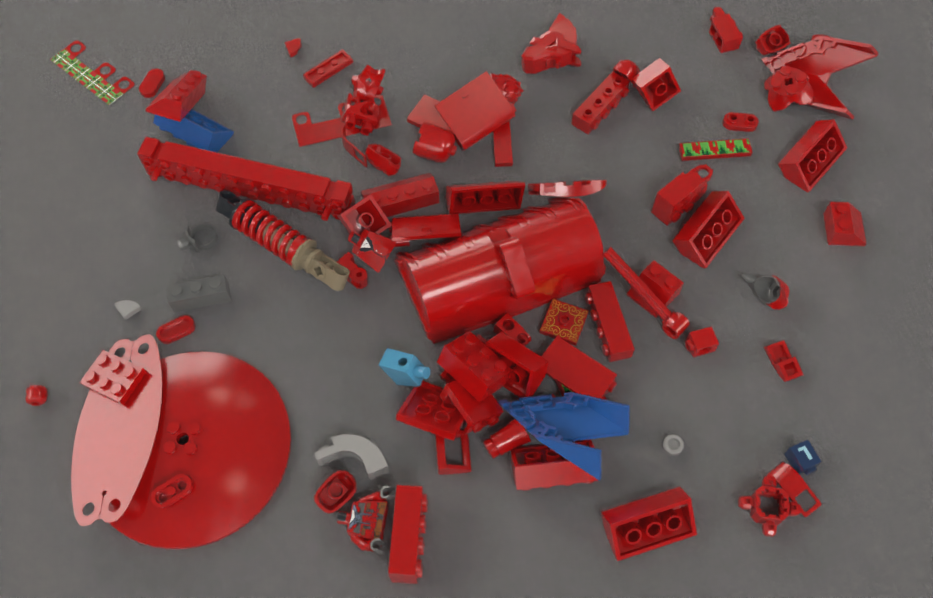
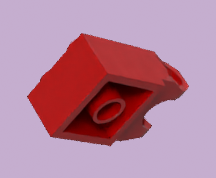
[651,164,713,226]

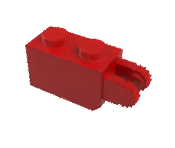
[709,7,743,53]

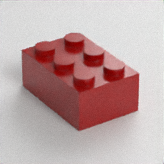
[437,331,513,402]

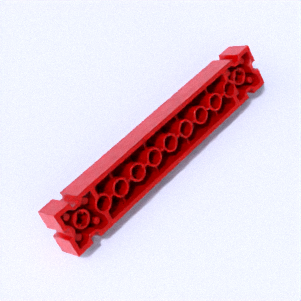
[137,137,355,221]

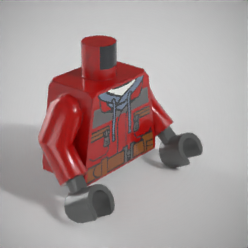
[337,486,395,555]

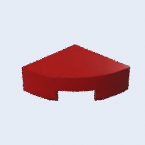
[284,37,302,58]

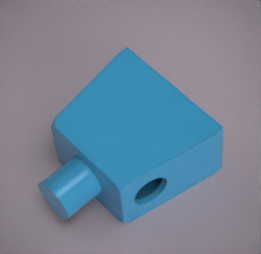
[378,348,430,387]

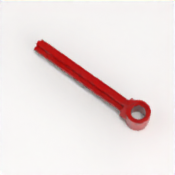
[602,247,690,339]

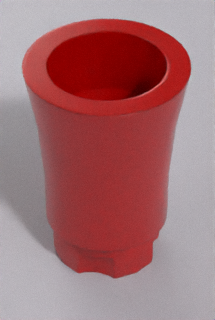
[483,418,531,459]

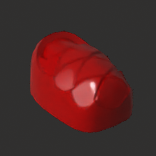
[755,25,791,55]
[613,59,641,88]
[365,144,401,176]
[313,470,357,513]

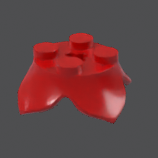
[764,66,813,112]

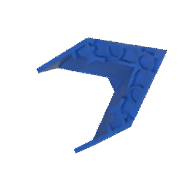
[499,392,630,481]

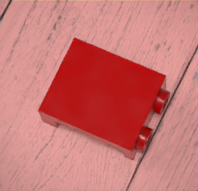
[439,381,504,434]

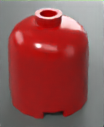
[413,122,457,163]

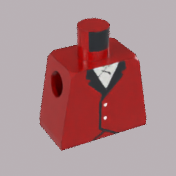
[348,229,397,273]

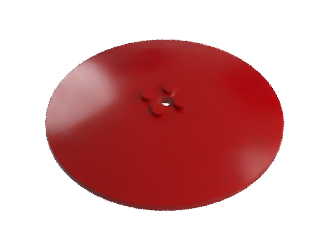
[100,352,291,549]

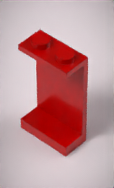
[541,336,617,400]

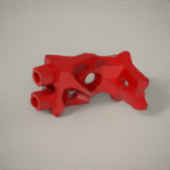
[341,65,385,136]

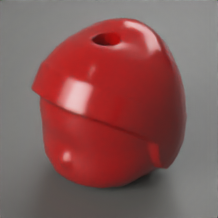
[25,384,48,406]

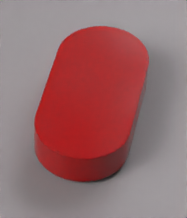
[139,68,165,98]
[156,315,196,344]

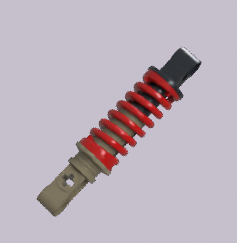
[216,190,350,291]

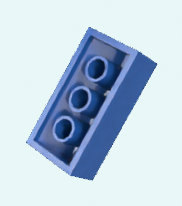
[153,109,234,152]

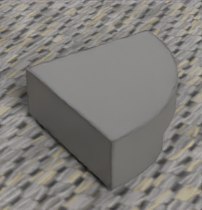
[114,300,142,320]

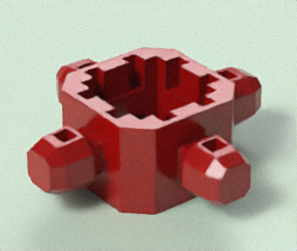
[738,476,801,537]

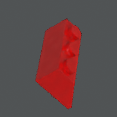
[486,332,549,398]

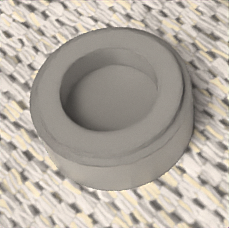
[662,434,684,456]

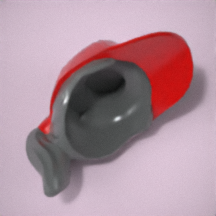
[742,273,790,310]

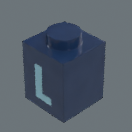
[784,440,822,476]

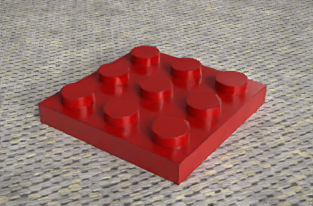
[396,381,465,441]

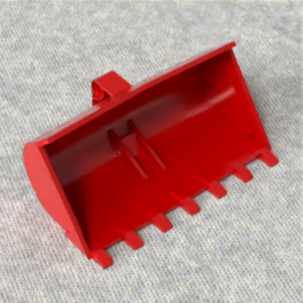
[394,197,606,344]

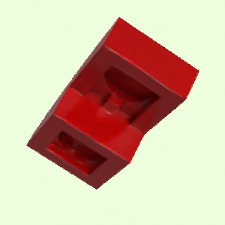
[764,340,804,382]

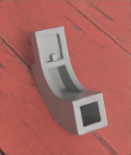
[314,434,389,480]

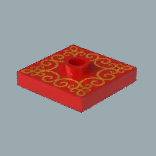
[539,298,589,346]

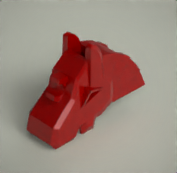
[521,13,581,74]

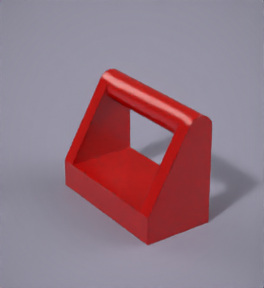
[436,430,472,475]

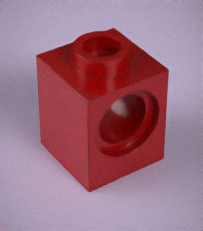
[685,326,719,358]

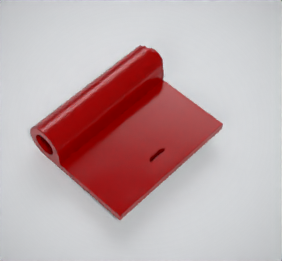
[434,71,516,151]
[389,213,461,241]

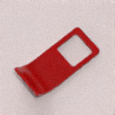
[341,125,368,167]
[767,462,821,517]

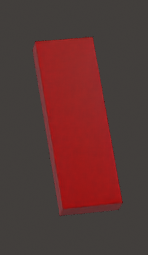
[303,49,353,88]
[493,120,513,167]

